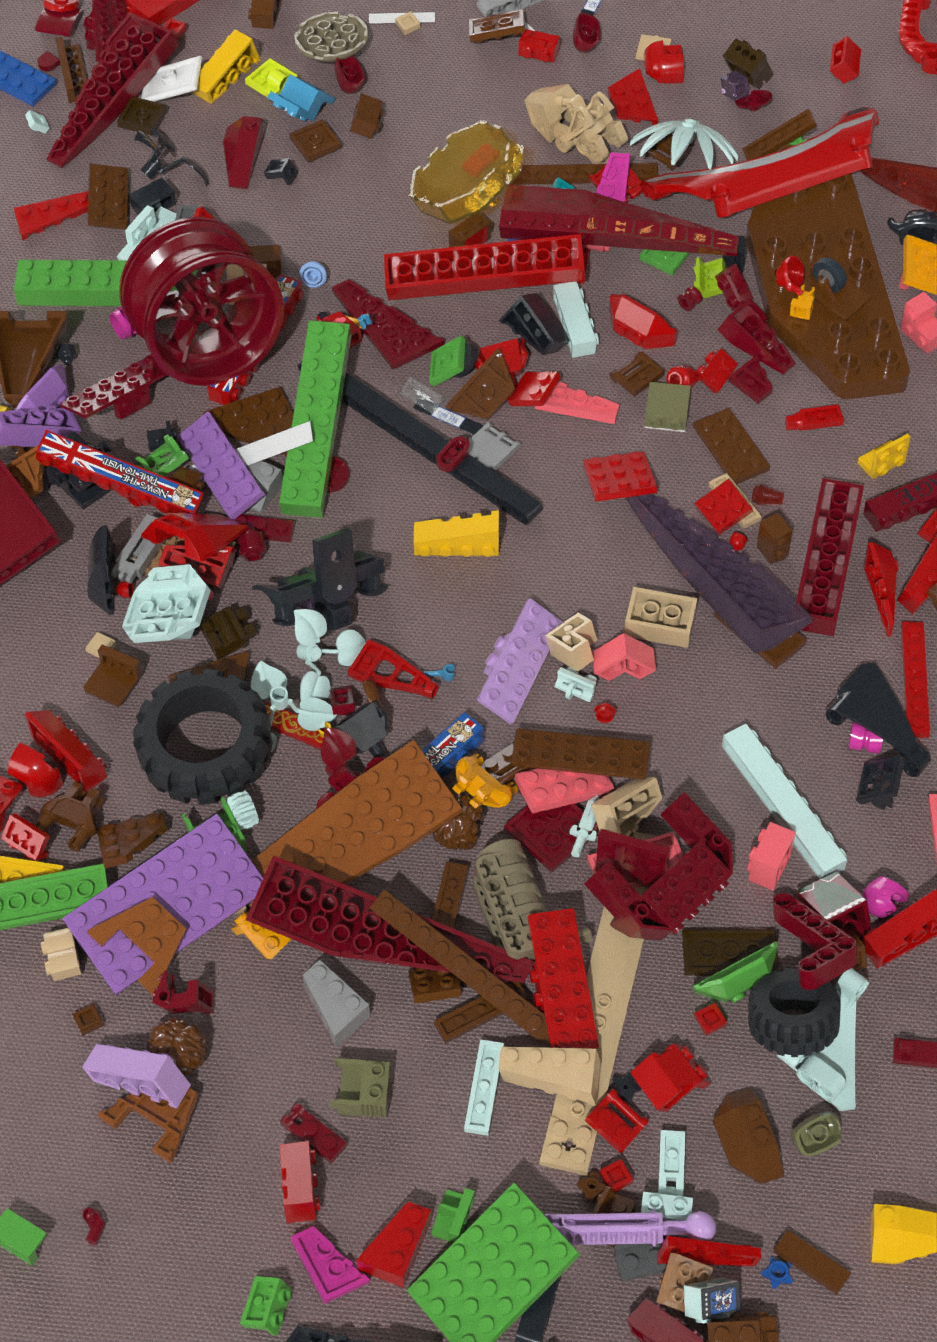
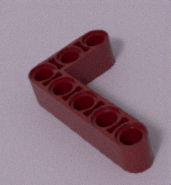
[772,893,857,990]

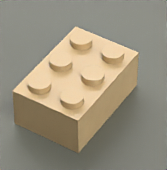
[624,587,697,648]

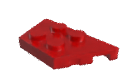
[608,69,658,125]

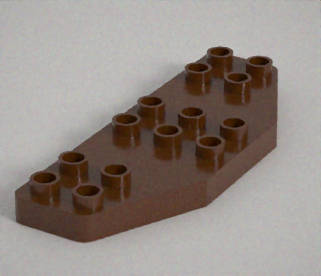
[746,145,910,399]

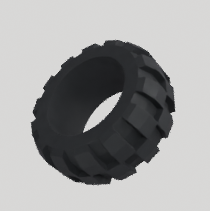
[133,669,273,805]

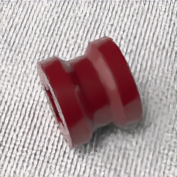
[677,286,703,311]

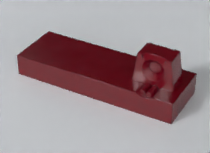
[892,1037,937,1068]

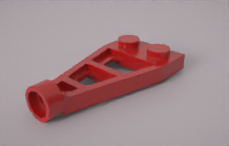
[347,639,439,700]

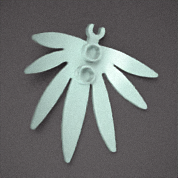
[630,119,739,170]

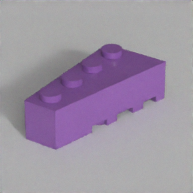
[0,405,81,447]

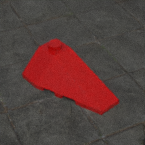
[863,542,899,637]

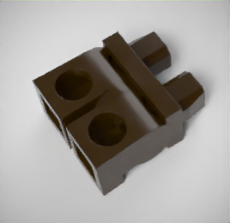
[200,606,257,660]

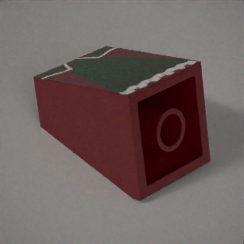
[797,872,871,940]

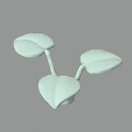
[294,609,366,701]
[251,661,337,752]

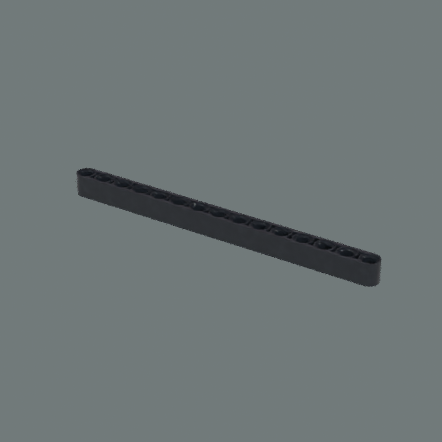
[297,361,542,525]

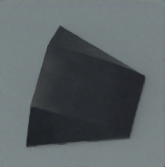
[87,525,116,615]

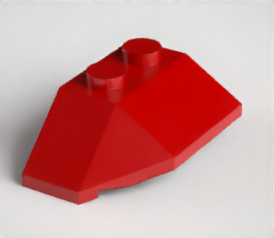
[609,294,677,349]

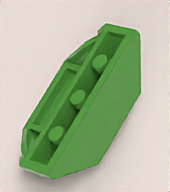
[692,941,778,1003]

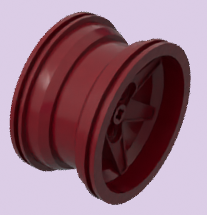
[119,217,284,386]

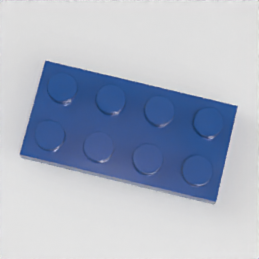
[0,51,57,107]

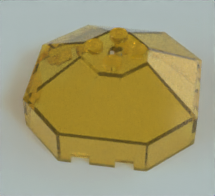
[409,120,525,224]

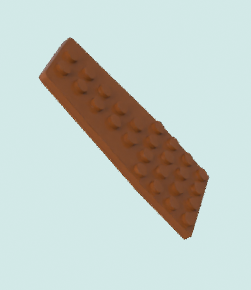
[251,740,463,884]

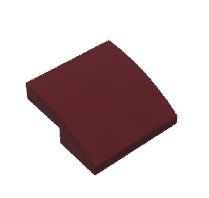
[35,8,82,37]

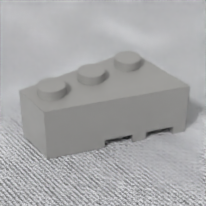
[303,960,370,1048]

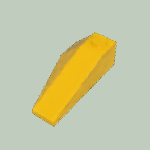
[871,1204,937,1264]

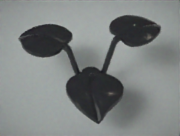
[135,127,208,186]

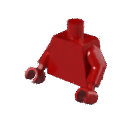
[474,338,528,387]

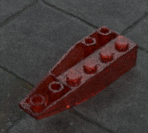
[861,157,937,212]

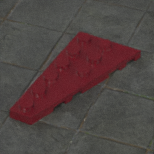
[332,279,444,370]

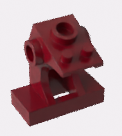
[152,970,214,1014]

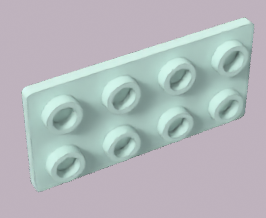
[117,205,177,260]

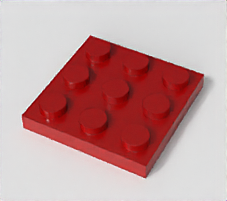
[583,451,657,502]

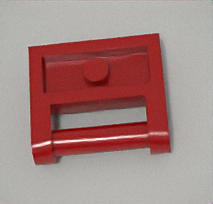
[584,1088,649,1154]

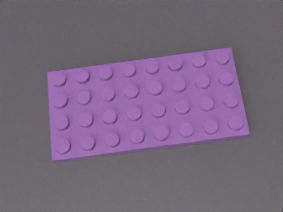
[62,814,263,996]

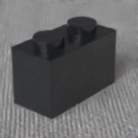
[129,178,176,215]

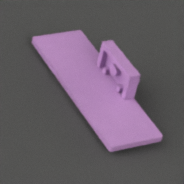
[477,599,563,724]

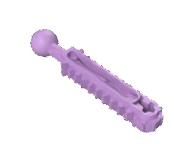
[544,1210,717,1246]

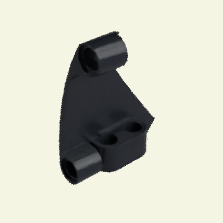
[825,663,931,777]

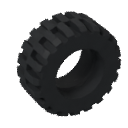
[748,968,841,1057]

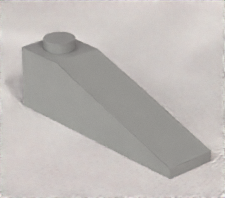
[247,461,283,514]

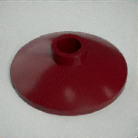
[735,90,772,111]

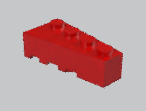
[897,533,937,615]

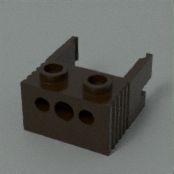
[722,38,774,89]

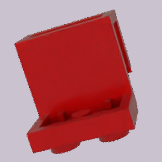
[630,1044,711,1112]

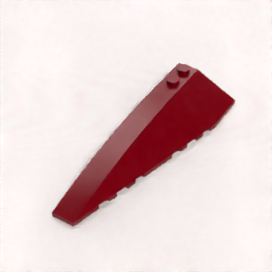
[47,12,179,168]

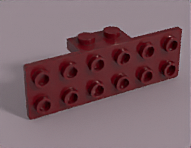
[84,0,127,62]
[60,355,168,420]

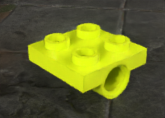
[245,58,298,97]

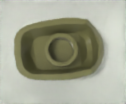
[791,1111,842,1156]

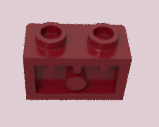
[715,264,754,311]

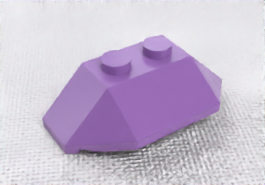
[16,364,69,412]

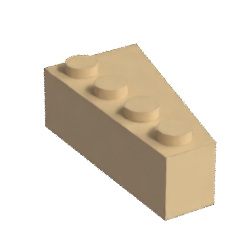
[498,1047,601,1106]

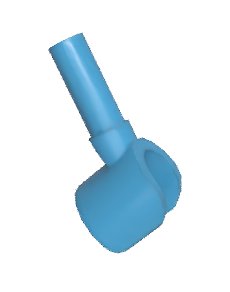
[424,664,455,681]

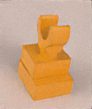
[790,285,815,320]

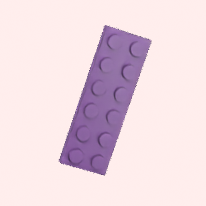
[177,411,265,520]

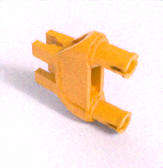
[452,754,518,808]

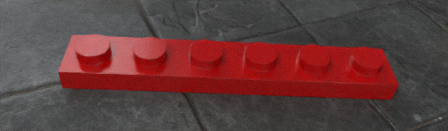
[901,622,930,738]

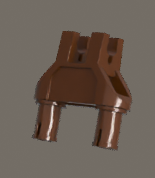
[34,781,104,852]

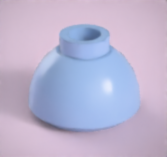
[299,261,327,288]

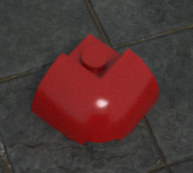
[644,40,684,84]
[8,742,64,797]

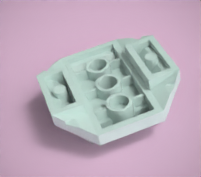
[122,564,211,643]

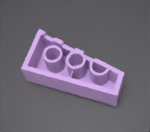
[82,1044,191,1108]

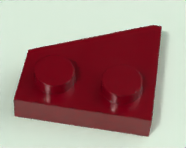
[729,355,773,404]

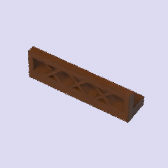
[55,37,87,103]

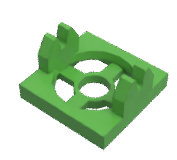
[135,434,188,477]

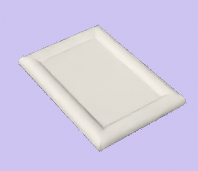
[141,56,202,102]

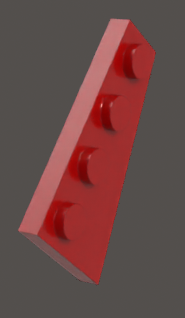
[14,191,88,240]
[657,1236,762,1267]

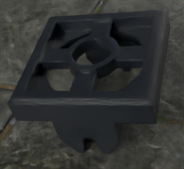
[856,755,905,810]

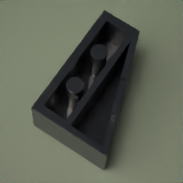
[499,293,569,355]

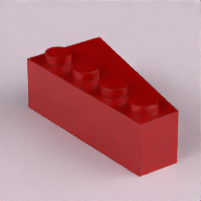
[863,889,937,969]

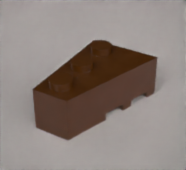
[248,0,280,29]

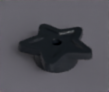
[612,1073,642,1103]

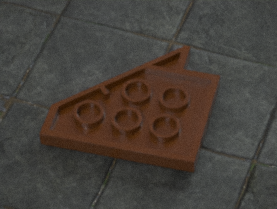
[204,387,293,456]

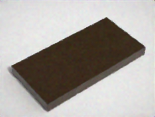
[682,929,779,976]

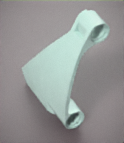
[777,968,869,1111]

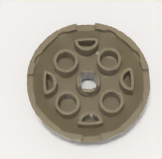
[294,12,368,62]

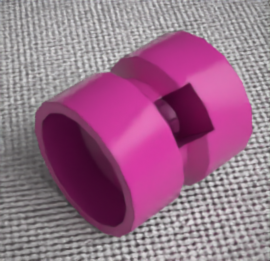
[848,722,883,754]

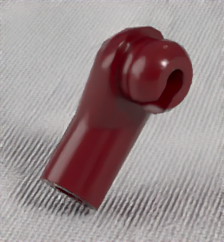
[82,1207,105,1245]

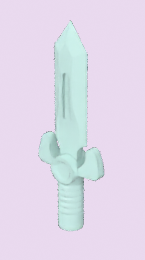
[569,795,599,857]

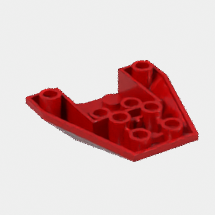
[141,513,248,561]

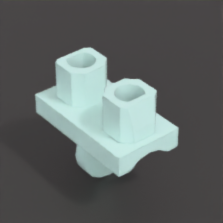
[555,667,597,702]

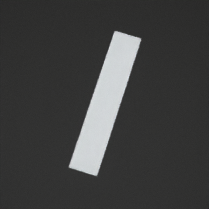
[189,421,313,482]

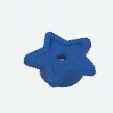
[761,1257,793,1289]

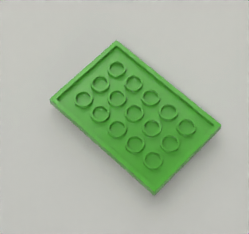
[406,1183,581,1342]

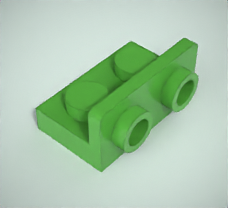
[240,1276,292,1336]

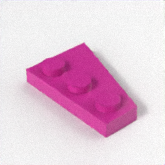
[291,1226,370,1304]

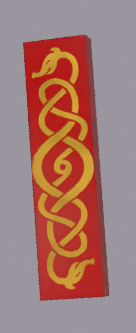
[262,700,326,750]

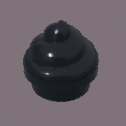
[56,344,77,365]

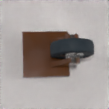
[813,257,872,321]

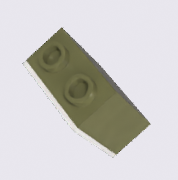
[645,382,690,432]

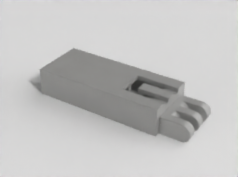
[112,514,166,584]

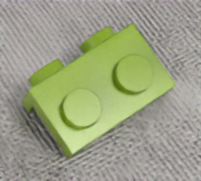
[694,257,725,299]

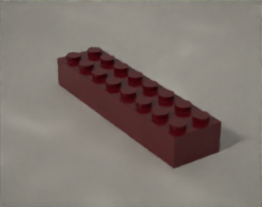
[791,478,864,637]

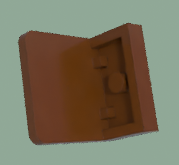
[249,244,282,277]
[84,644,143,707]

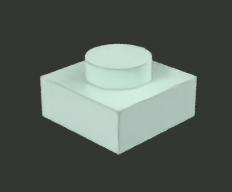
[25,110,50,134]

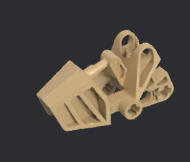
[524,84,628,163]

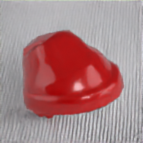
[776,256,805,296]

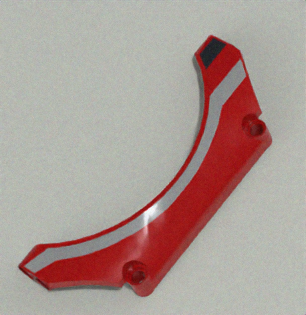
[641,107,879,218]

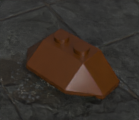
[713,1088,784,1184]

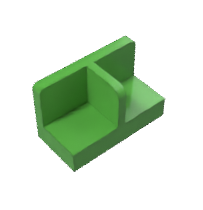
[431,1188,475,1243]
[0,1209,46,1266]

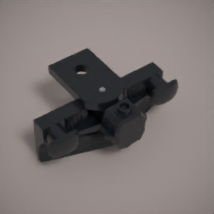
[252,528,388,631]

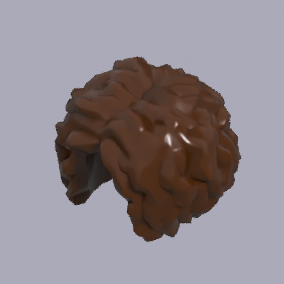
[432,794,484,850]
[147,1018,208,1076]

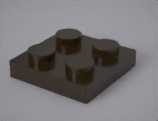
[117,96,167,136]

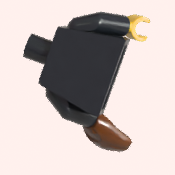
[318,680,388,758]

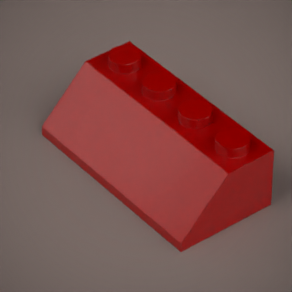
[25,710,107,793]

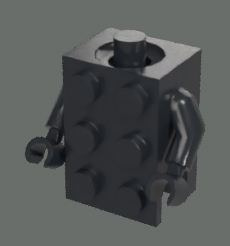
[44,431,112,510]

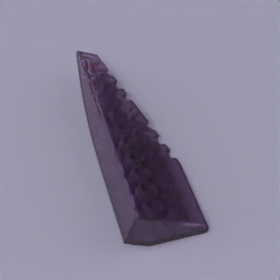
[625,494,813,653]

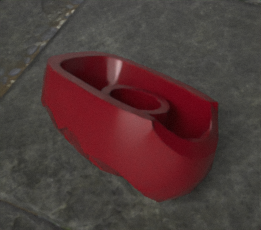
[573,13,601,53]
[335,56,365,94]

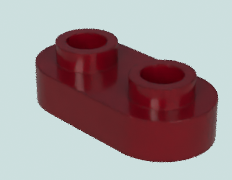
[436,436,470,472]

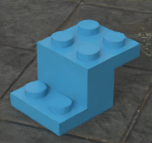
[267,74,335,121]

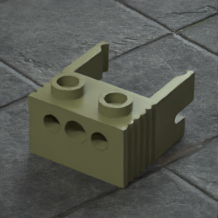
[330,1058,391,1118]

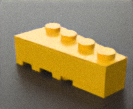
[193,29,261,104]
[414,510,499,557]

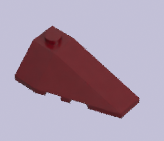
[223,116,264,189]
[717,299,796,375]

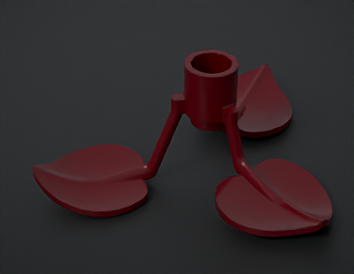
[315,728,386,810]

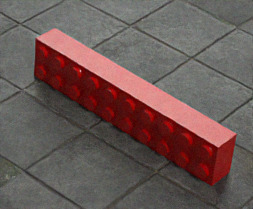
[384,234,585,300]

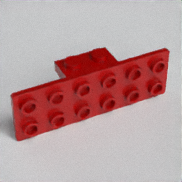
[527,908,599,1049]

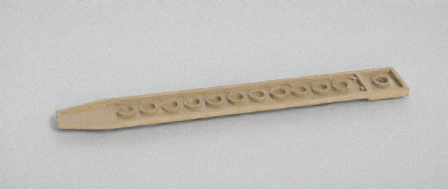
[539,832,655,1176]

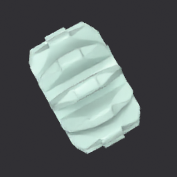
[226,791,259,830]

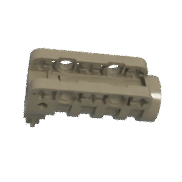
[473,839,593,969]

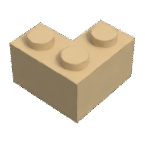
[545,613,597,672]

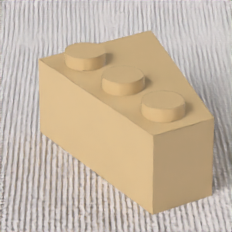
[591,777,662,836]

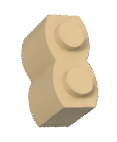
[41,928,82,981]

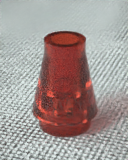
[752,485,784,505]

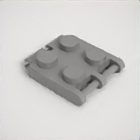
[468,422,521,472]

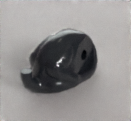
[887,209,937,245]

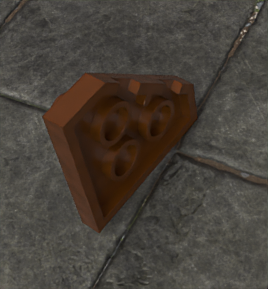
[97,813,167,868]

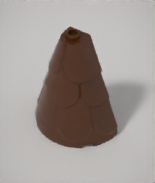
[0,311,68,408]

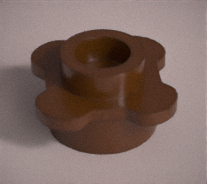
[577,1172,606,1201]

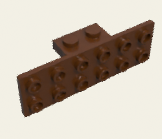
[511,728,650,779]

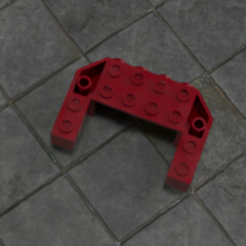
[584,792,733,940]

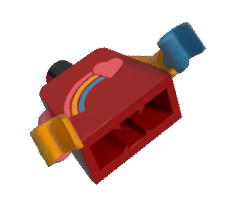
[316,311,372,347]

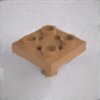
[657,1253,713,1313]

